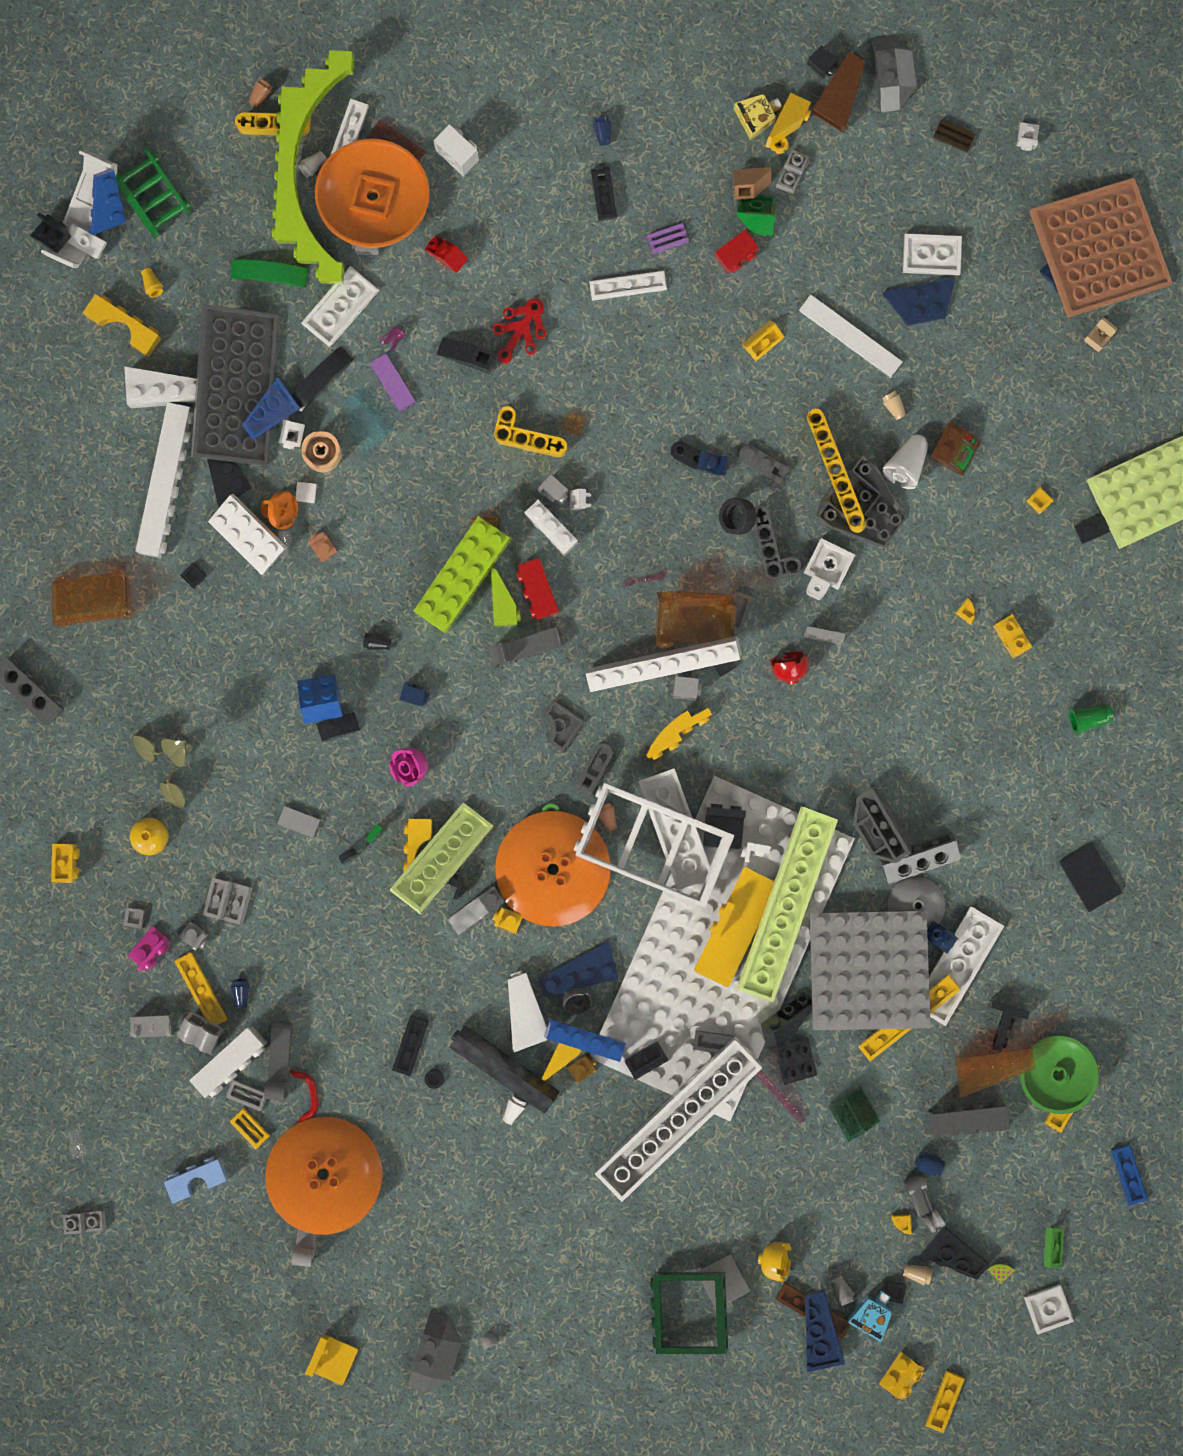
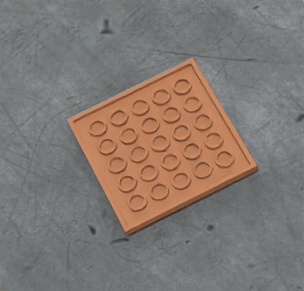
[1029,178,1173,318]

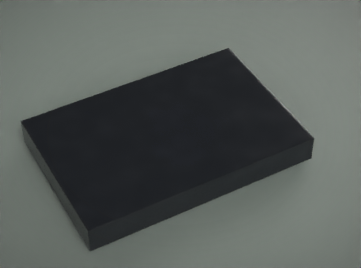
[1059,843,1122,912]

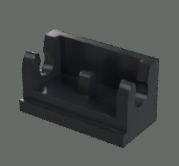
[624,1041,669,1080]

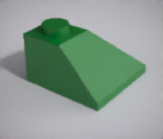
[737,195,776,236]

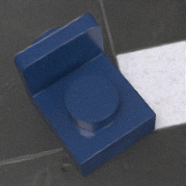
[697,451,730,476]

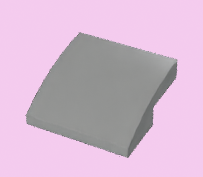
[203,878,252,925]
[698,1254,750,1309]

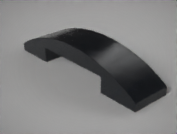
[291,347,354,413]

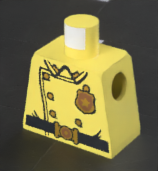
[734,95,782,140]

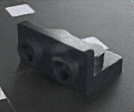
[30,212,72,254]

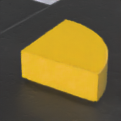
[956,598,975,625]
[891,1214,912,1234]

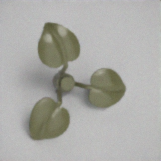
[132,734,192,809]

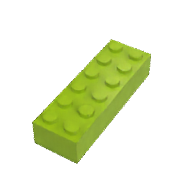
[414,516,512,633]

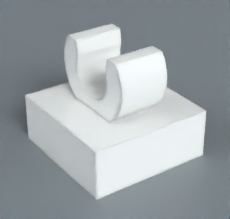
[570,489,591,510]

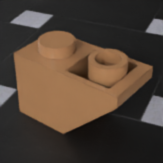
[733,167,771,200]

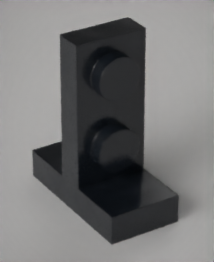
[988,999,1030,1052]

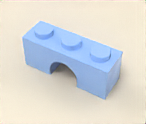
[164,1156,229,1204]

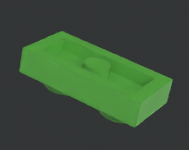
[1044,1227,1064,1268]

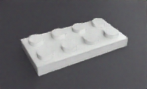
[208,494,287,575]

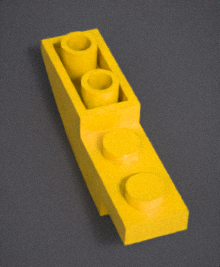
[646,708,712,760]

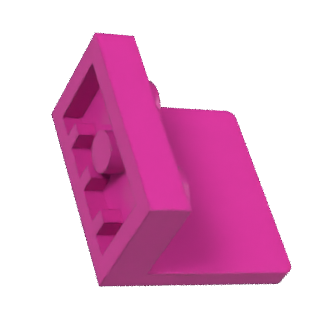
[128,926,171,972]

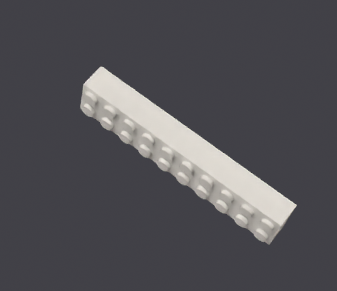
[595,1036,762,1202]

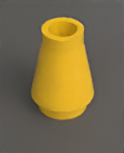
[141,268,163,298]

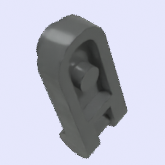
[739,445,791,486]
[574,744,613,797]

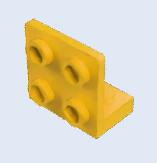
[305,1333,358,1385]

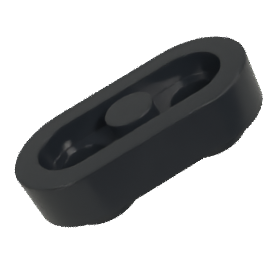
[671,441,701,470]

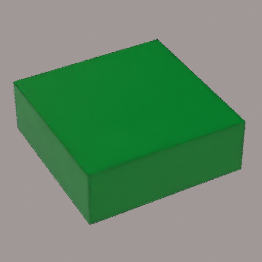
[365,824,384,844]

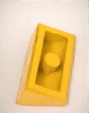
[742,320,785,361]

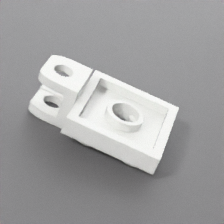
[804,538,855,600]

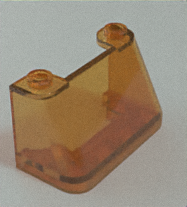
[52,569,134,628]
[655,591,737,649]

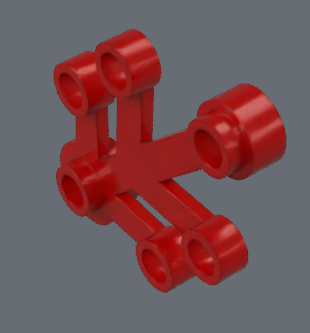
[493,298,547,364]

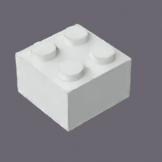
[434,124,479,177]

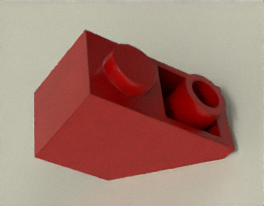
[424,235,468,273]

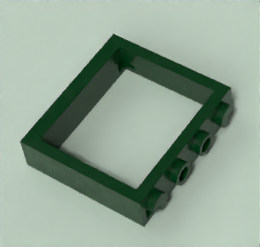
[650,1272,729,1354]

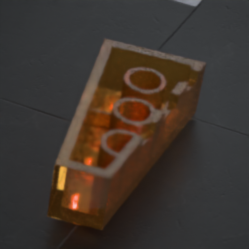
[955,1047,1035,1098]

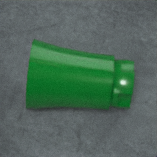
[1069,704,1114,735]

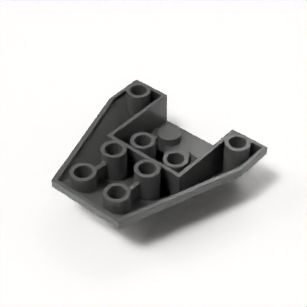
[816,455,907,548]

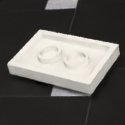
[903,234,962,275]

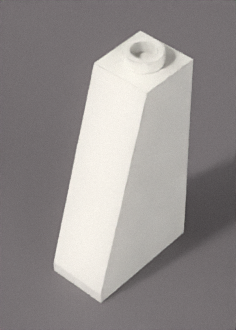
[508,971,548,1052]

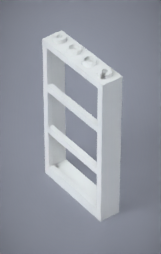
[574,783,734,908]

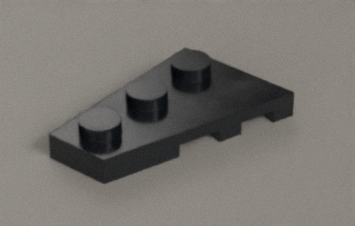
[207,459,251,508]
[919,1226,990,1280]

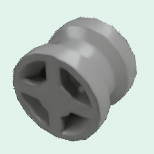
[922,1209,946,1233]

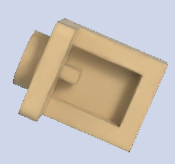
[1084,317,1118,352]

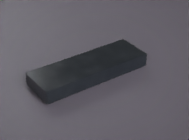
[392,1015,429,1076]

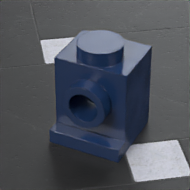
[399,681,430,707]
[927,921,958,954]

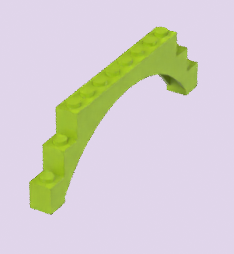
[272,50,354,284]

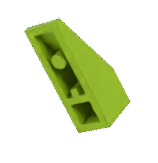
[491,568,521,627]

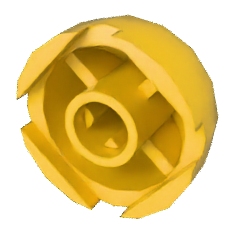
[129,817,169,856]
[758,1242,791,1282]

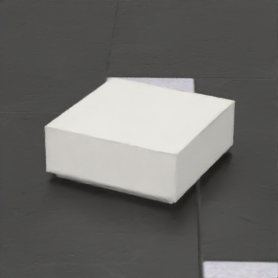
[296,482,317,504]

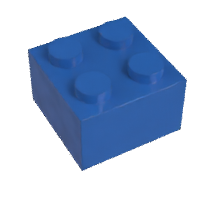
[297,674,343,724]

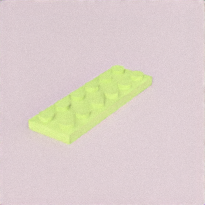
[390,803,493,914]

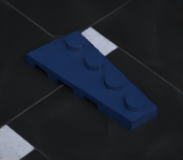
[539,941,618,997]
[805,1289,845,1372]

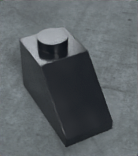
[316,712,360,743]

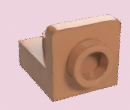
[308,531,338,563]

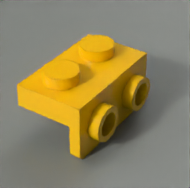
[51,844,80,883]
[879,1352,924,1400]

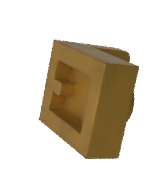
[567,1054,598,1084]

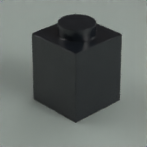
[807,45,838,79]

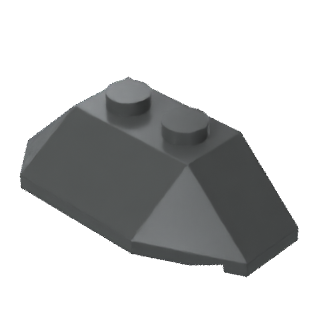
[871,37,917,113]
[853,787,912,863]
[407,1311,461,1392]

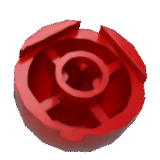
[770,651,809,684]

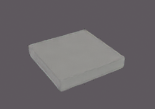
[803,626,845,645]

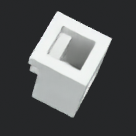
[279,420,305,450]

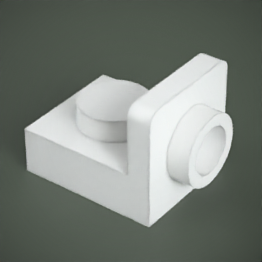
[1016,122,1039,151]
[741,842,771,862]

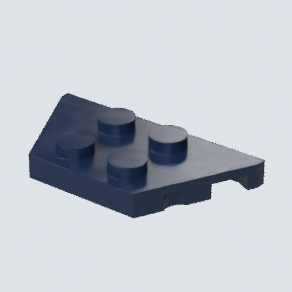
[882,277,955,326]

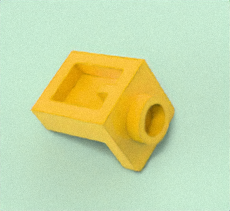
[492,907,523,934]

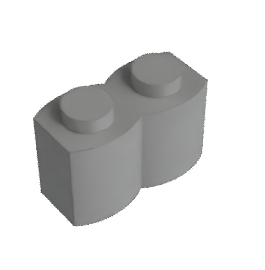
[177,1012,224,1054]

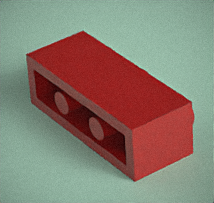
[516,558,559,621]

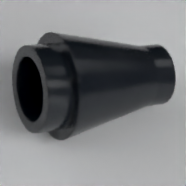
[363,631,391,650]

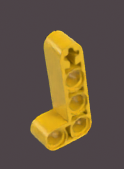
[235,113,311,136]
[494,406,567,457]

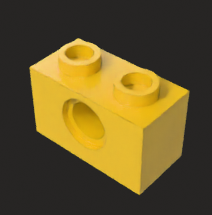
[993,614,1032,659]

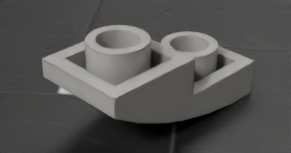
[776,149,809,194]
[63,1210,106,1234]

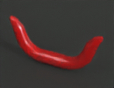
[289,1070,319,1123]

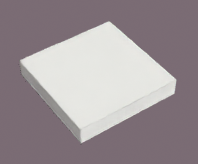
[1023,1284,1074,1335]

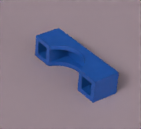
[544,1018,626,1062]

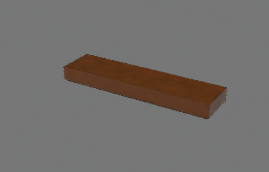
[775,1282,851,1339]

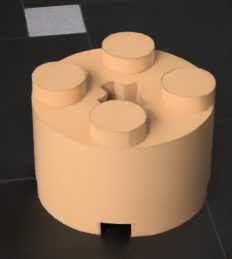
[302,431,342,473]

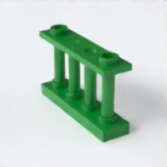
[116,148,191,239]

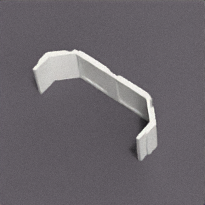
[41,150,118,268]

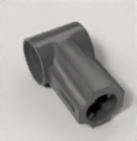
[903,1173,933,1216]

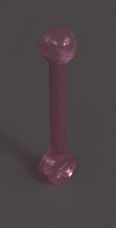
[625,573,664,587]

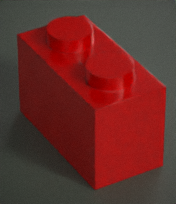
[714,230,759,274]

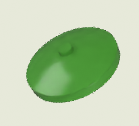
[1020,1036,1099,1114]

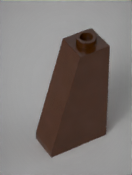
[812,52,865,133]

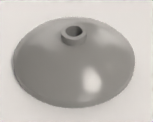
[887,877,945,929]

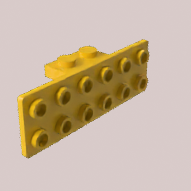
[694,867,775,987]

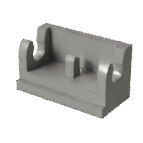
[130,1015,172,1038]

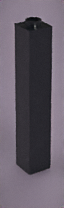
[449,1026,560,1114]

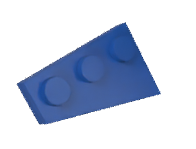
[89,168,126,235]
[242,377,300,440]

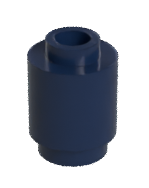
[915,1152,945,1176]

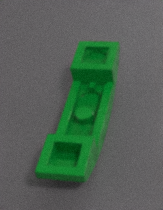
[230,260,308,288]

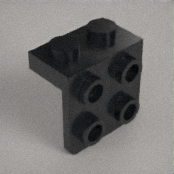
[703,804,746,849]

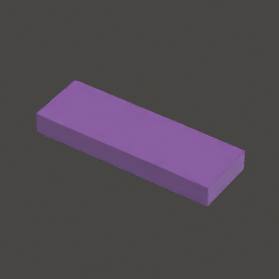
[370,353,416,412]

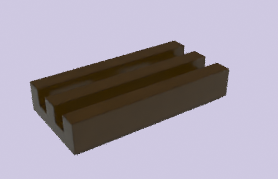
[933,119,976,153]

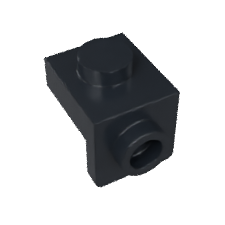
[447,874,466,900]

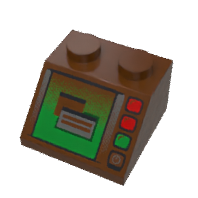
[929,422,980,476]

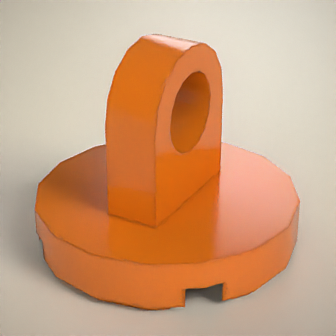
[260,491,298,529]

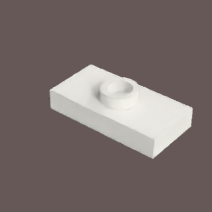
[67,224,107,259]

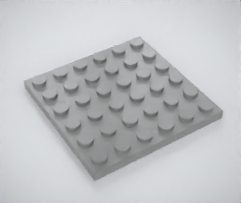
[810,911,931,1030]

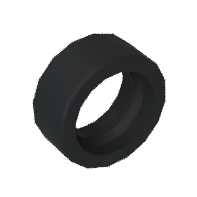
[719,498,756,535]

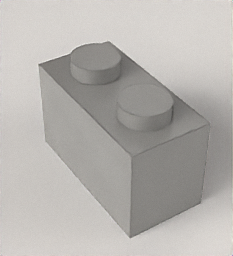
[673,676,702,701]

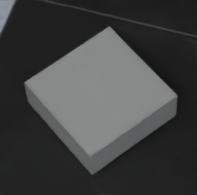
[123,906,146,929]

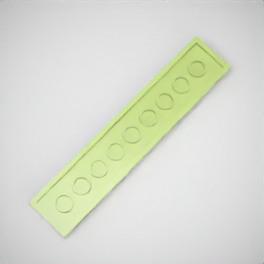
[737,806,838,1002]

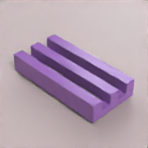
[647,223,689,254]

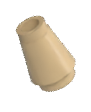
[882,390,906,420]
[903,1264,933,1285]

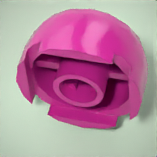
[389,747,428,786]

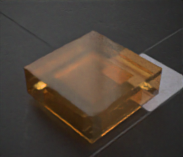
[562,413,586,437]

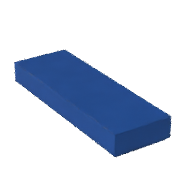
[1111,1144,1148,1206]

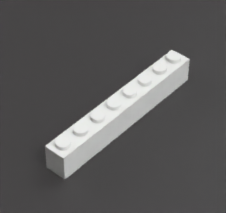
[136,402,194,558]
[586,636,742,692]

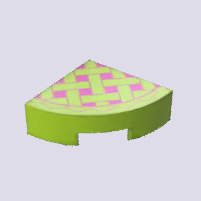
[987,1264,1015,1284]

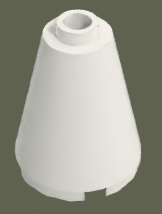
[883,435,929,489]

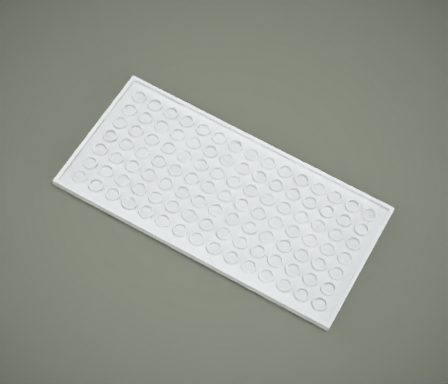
[589,776,855,1121]

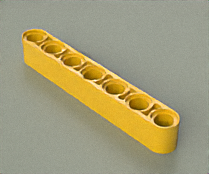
[807,409,866,533]

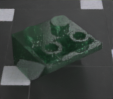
[827,1087,880,1142]

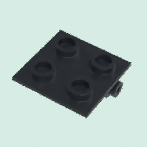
[775,1038,817,1085]

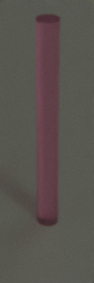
[756,1070,805,1123]

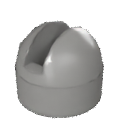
[481,1334,498,1350]

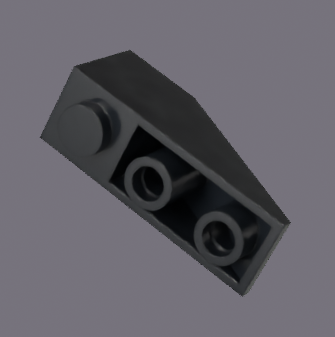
[436,337,496,374]
[761,992,812,1049]

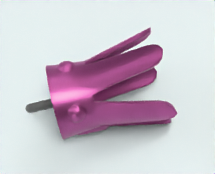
[378,326,405,353]

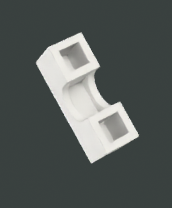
[524,500,578,557]

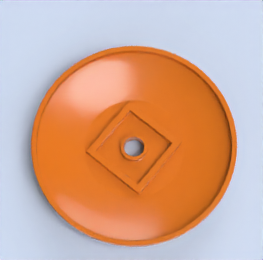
[315,139,430,248]
[495,811,611,926]
[265,1117,382,1235]

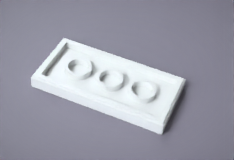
[301,266,379,348]

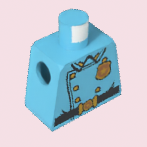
[848,1290,892,1342]

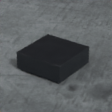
[180,562,207,589]
[885,1280,906,1304]

